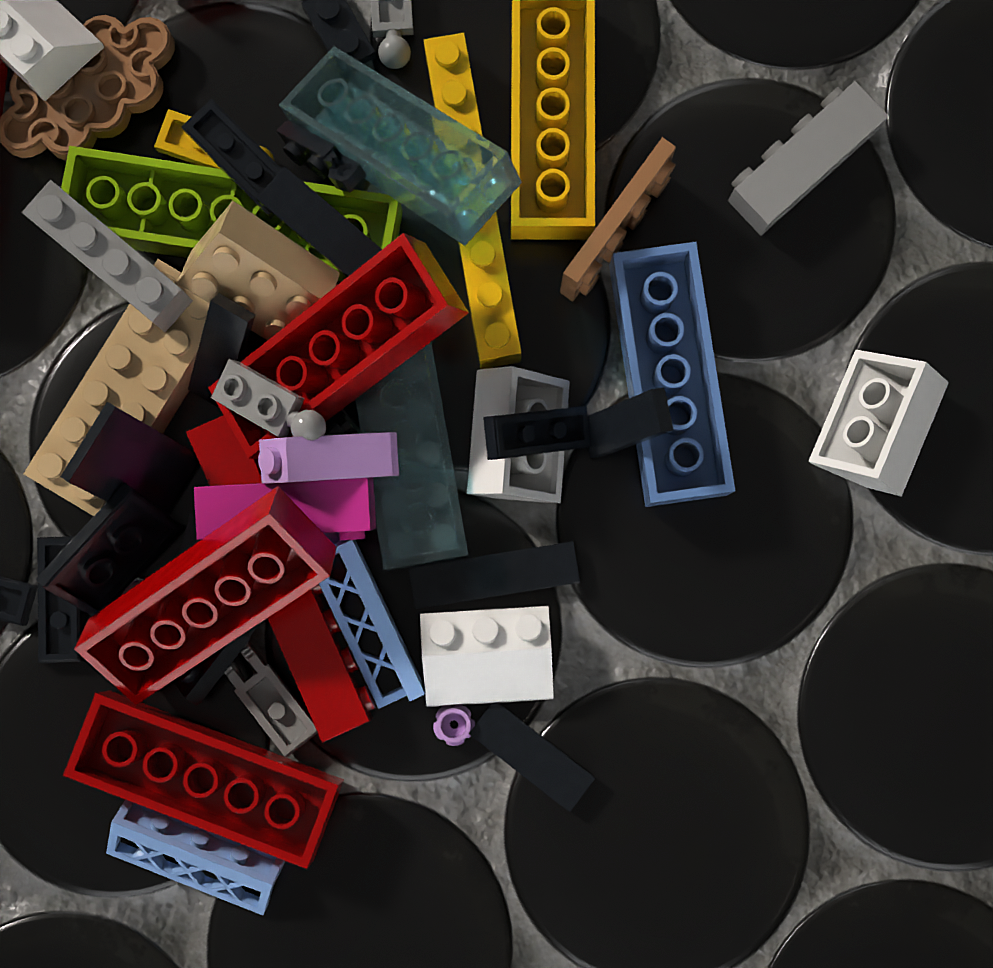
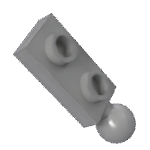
[370,0,414,69]
[211,359,326,440]

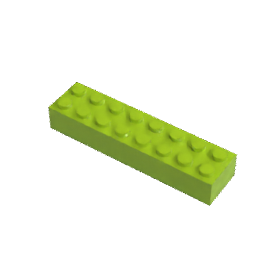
[61,145,403,282]

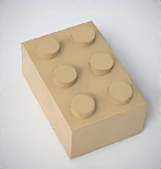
[177,201,340,341]

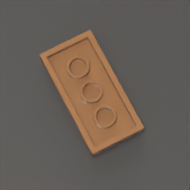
[560,137,676,302]

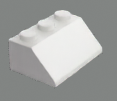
[0,0,104,101]
[809,350,949,497]
[467,366,570,503]
[420,606,554,707]

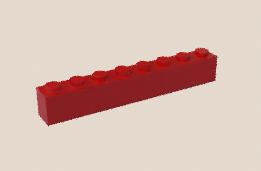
[186,415,376,743]

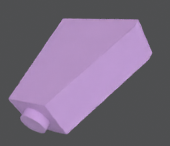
[258,432,399,483]

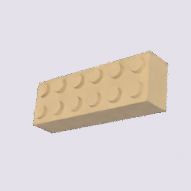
[23,259,210,516]

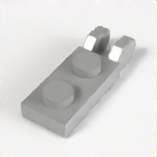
[224,641,318,758]

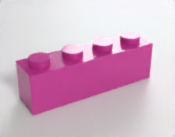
[194,477,376,540]

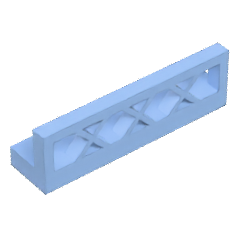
[319,540,425,709]
[106,800,285,915]

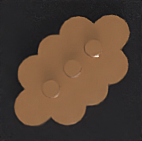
[0,15,175,160]

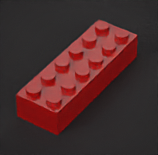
[208,233,469,459]
[74,486,337,705]
[63,691,344,869]

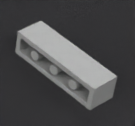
[728,81,889,236]
[22,180,193,332]

